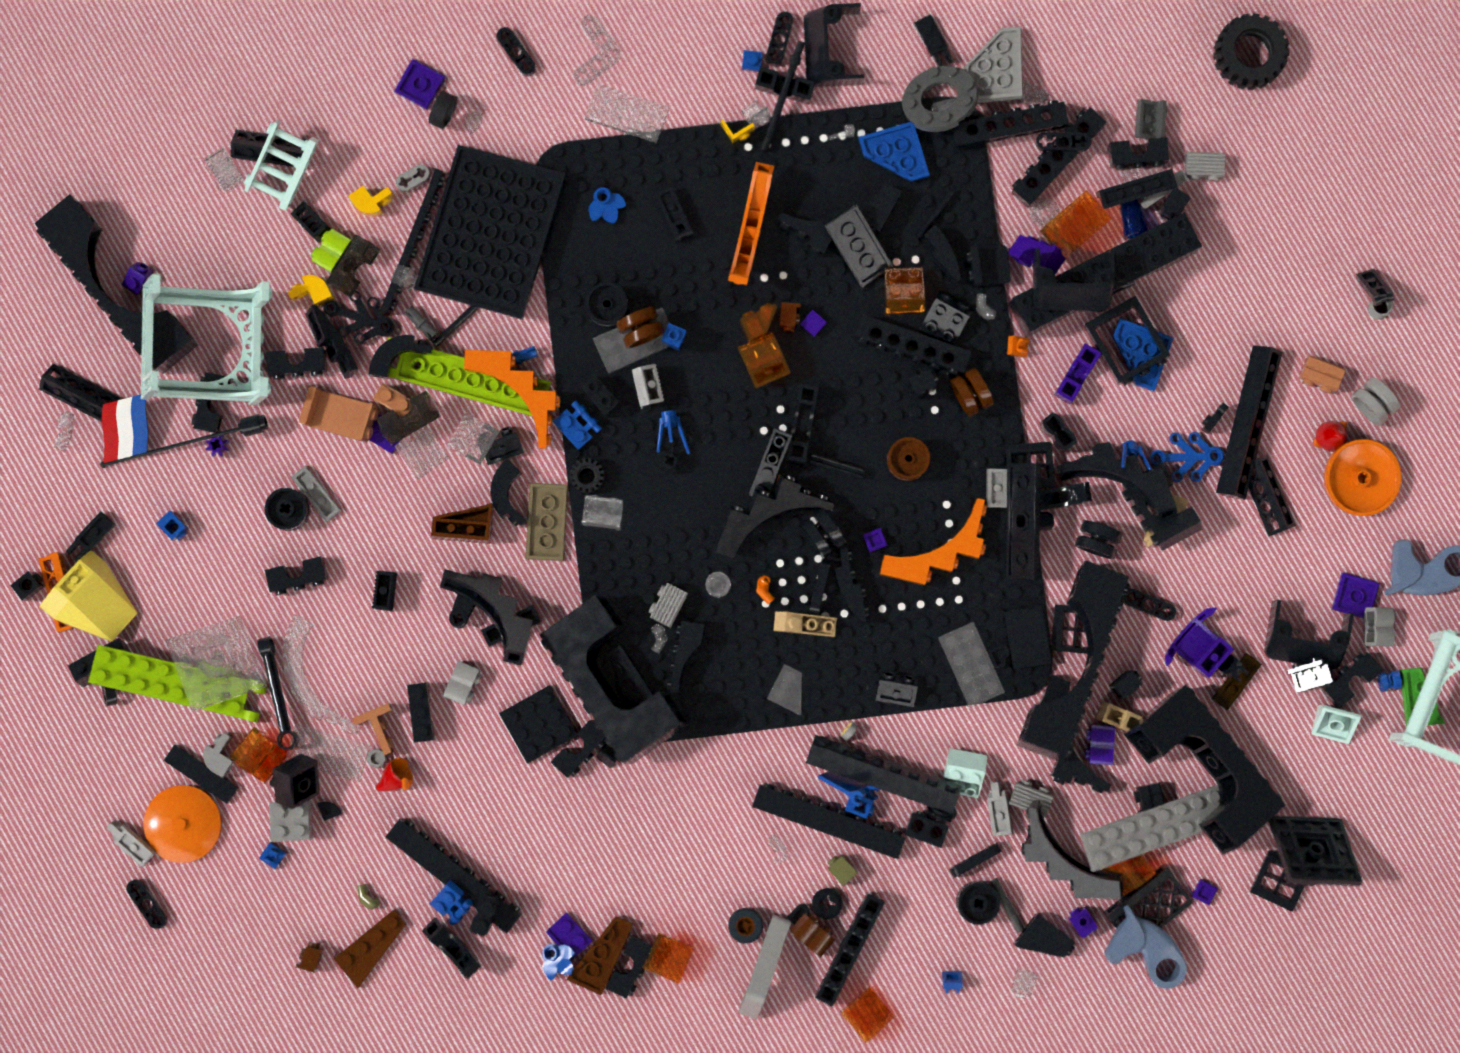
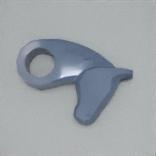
[1384,539,1460,595]
[1104,905,1187,989]

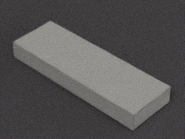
[291,466,342,522]

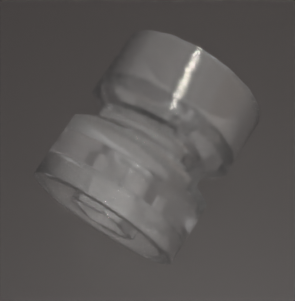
[705,572,731,598]

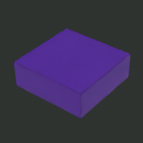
[800,310,827,337]
[863,528,888,553]
[1191,879,1218,905]

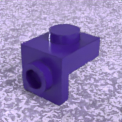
[122,262,154,295]

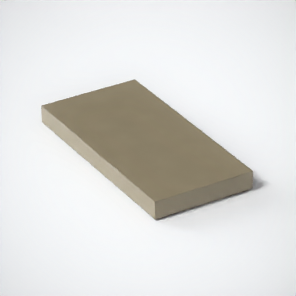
[525,483,568,561]

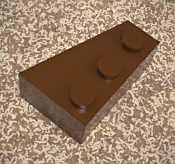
[431,503,494,544]

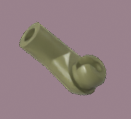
[357,884,379,910]

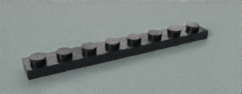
[380,169,446,315]

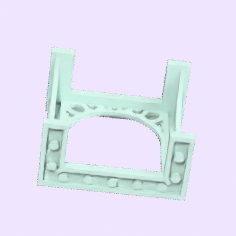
[141,274,272,406]
[1389,629,1460,765]

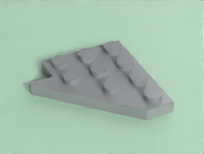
[950,26,1023,103]

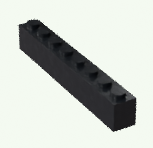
[1216,345,1283,500]
[806,735,962,814]
[752,783,906,859]
[385,818,522,934]

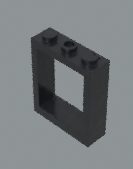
[1084,295,1170,386]

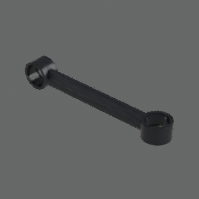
[257,636,299,750]

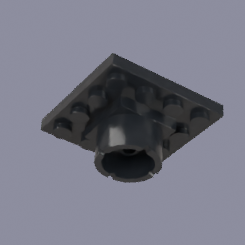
[1269,816,1363,886]

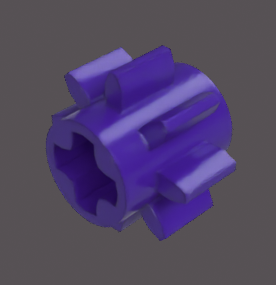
[206,435,229,457]

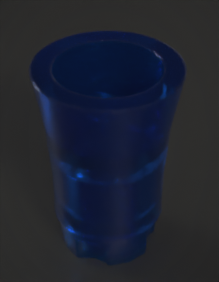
[1120,199,1149,240]

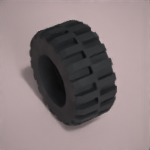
[1213,13,1290,90]

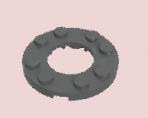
[902,66,978,132]

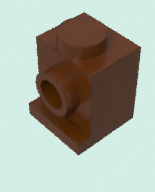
[780,302,801,332]
[296,941,324,973]

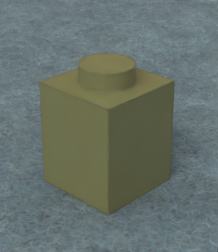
[827,855,857,886]

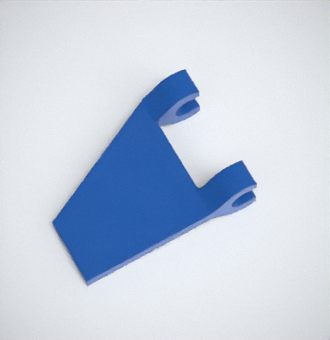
[818,771,881,806]

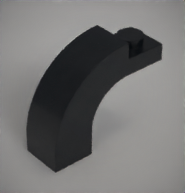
[368,335,433,379]
[490,459,527,527]
[1040,482,1092,511]
[422,917,482,979]

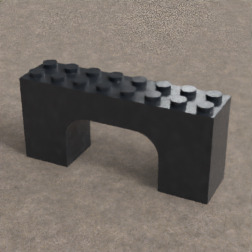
[540,595,689,764]
[1124,684,1286,855]

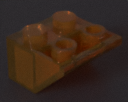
[884,267,925,313]
[740,303,777,345]
[738,332,791,389]
[230,726,289,783]
[1102,855,1156,896]
[643,933,695,984]
[840,986,895,1043]

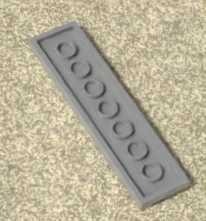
[1080,785,1221,871]

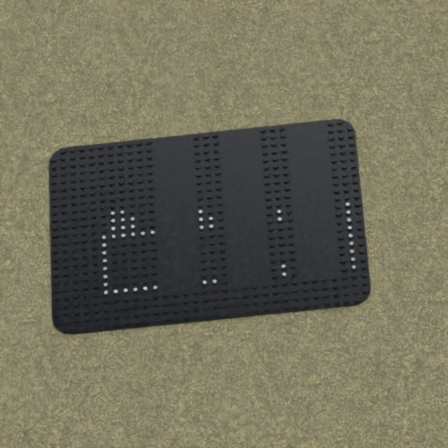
[536,96,1053,742]

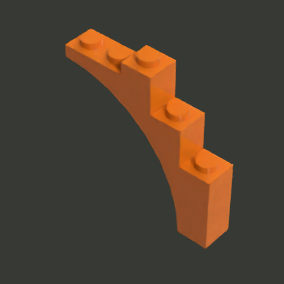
[728,162,775,285]
[464,350,560,450]
[879,498,987,585]

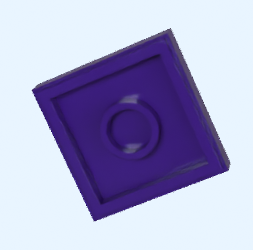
[394,59,446,111]
[1331,573,1380,619]

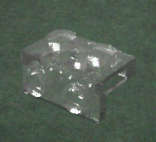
[582,495,623,530]

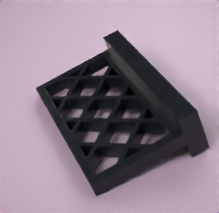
[1103,865,1193,929]

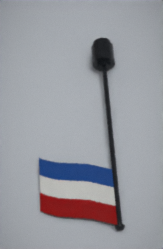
[100,394,268,468]

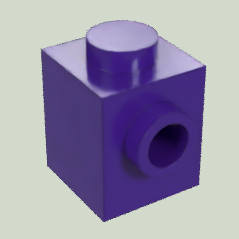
[1068,907,1098,939]

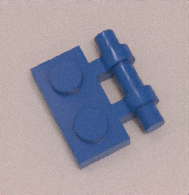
[553,400,602,451]
[429,880,473,925]

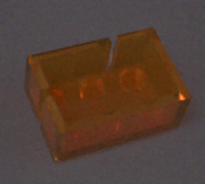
[1040,190,1112,259]

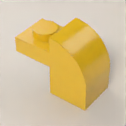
[348,185,394,217]
[288,275,334,307]

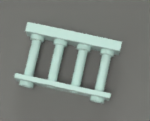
[244,120,320,211]

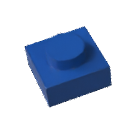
[742,50,763,72]

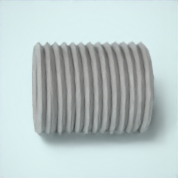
[1368,301,1393,320]

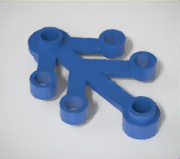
[1149,432,1224,483]

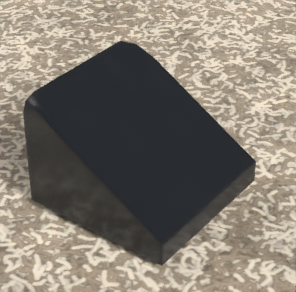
[596,743,617,768]

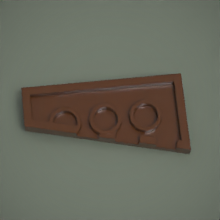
[334,909,406,989]
[566,916,633,995]

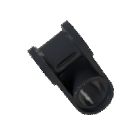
[449,594,476,629]

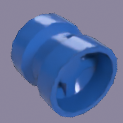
[1377,670,1402,692]

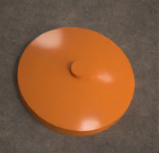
[1324,439,1401,516]
[144,785,222,863]

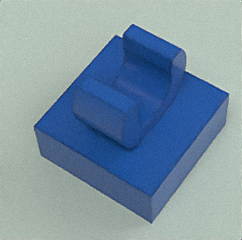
[259,842,286,869]
[942,971,963,994]

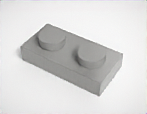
[986,469,1007,508]

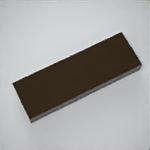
[1211,653,1262,710]

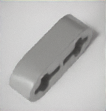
[396,165,430,192]

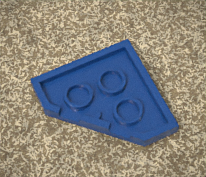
[858,122,930,182]
[1113,318,1174,392]

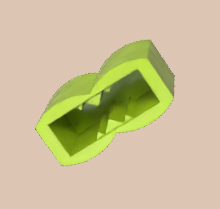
[311,228,353,274]

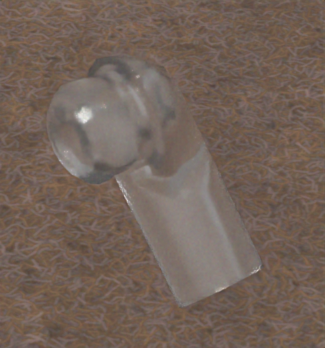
[976,294,996,320]
[651,624,668,654]

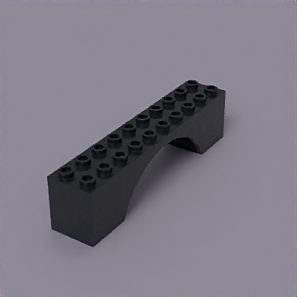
[34,194,199,374]
[1009,212,1202,338]
[1016,560,1130,762]

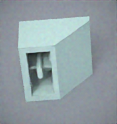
[943,748,987,798]

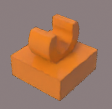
[1007,335,1029,358]

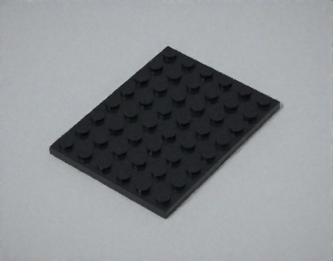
[414,145,567,320]

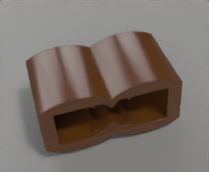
[790,913,835,958]

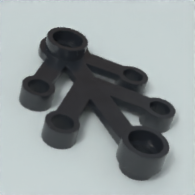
[323,290,395,345]

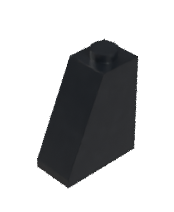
[1013,913,1075,958]

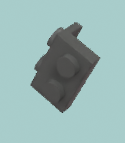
[1135,99,1167,140]

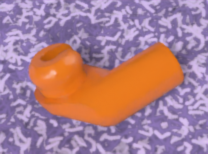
[756,575,775,604]

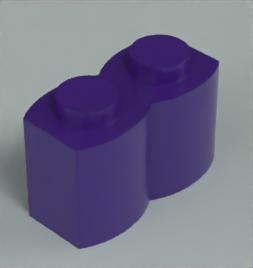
[1085,725,1115,765]

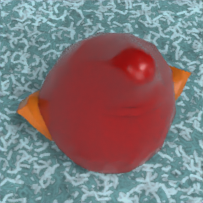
[1313,421,1348,452]
[375,757,413,791]

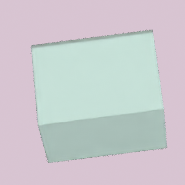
[1311,705,1361,744]

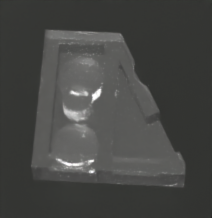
[767,664,802,715]

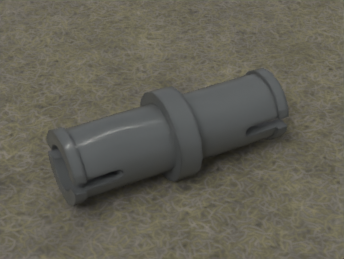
[404,306,439,341]

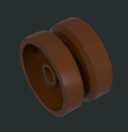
[616,306,665,349]
[950,368,994,417]
[887,437,930,481]

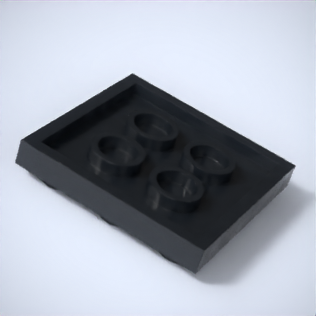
[499,685,578,764]

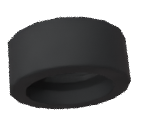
[428,91,457,129]

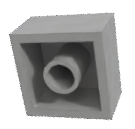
[269,800,313,842]

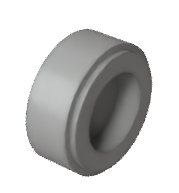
[840,722,858,741]
[367,749,387,768]

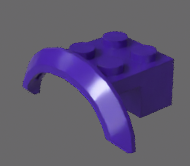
[1165,607,1234,678]

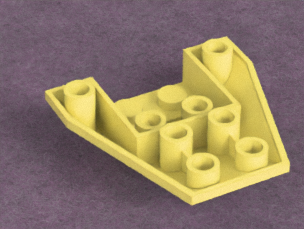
[39,550,138,642]

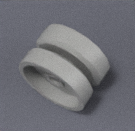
[1351,377,1401,426]

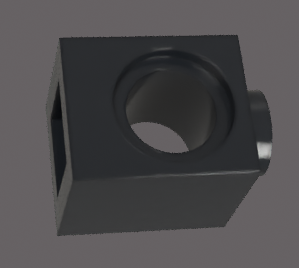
[10,571,44,601]

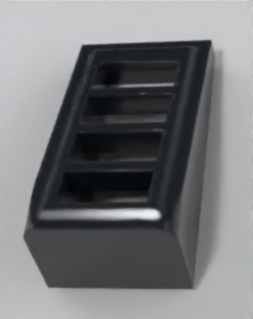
[290,201,331,243]

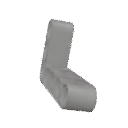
[738,914,791,1019]

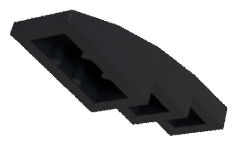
[305,305,358,379]

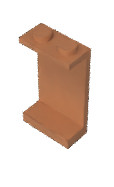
[299,386,379,443]

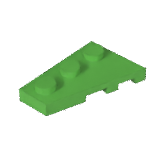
[1400,668,1445,727]

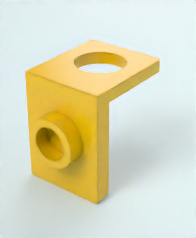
[721,119,755,143]

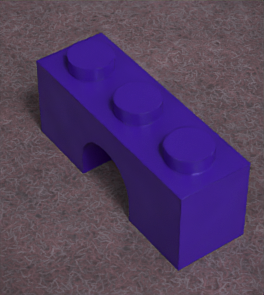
[1008,235,1066,275]
[1054,343,1102,405]

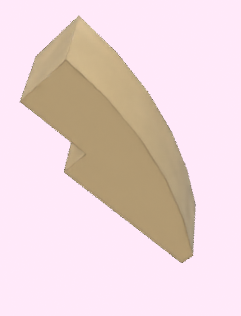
[1096,701,1142,732]

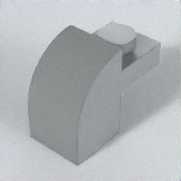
[203,733,236,778]

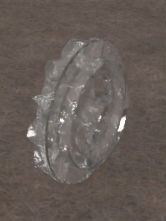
[1029,197,1060,228]

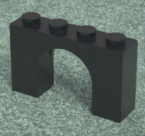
[1121,462,1202,551]

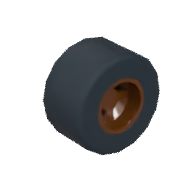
[728,908,763,944]

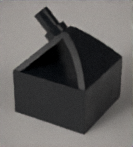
[269,753,320,810]

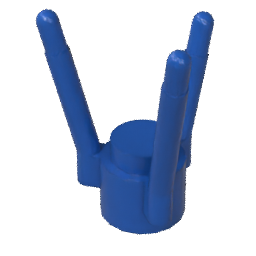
[657,411,690,454]
[1121,440,1152,470]

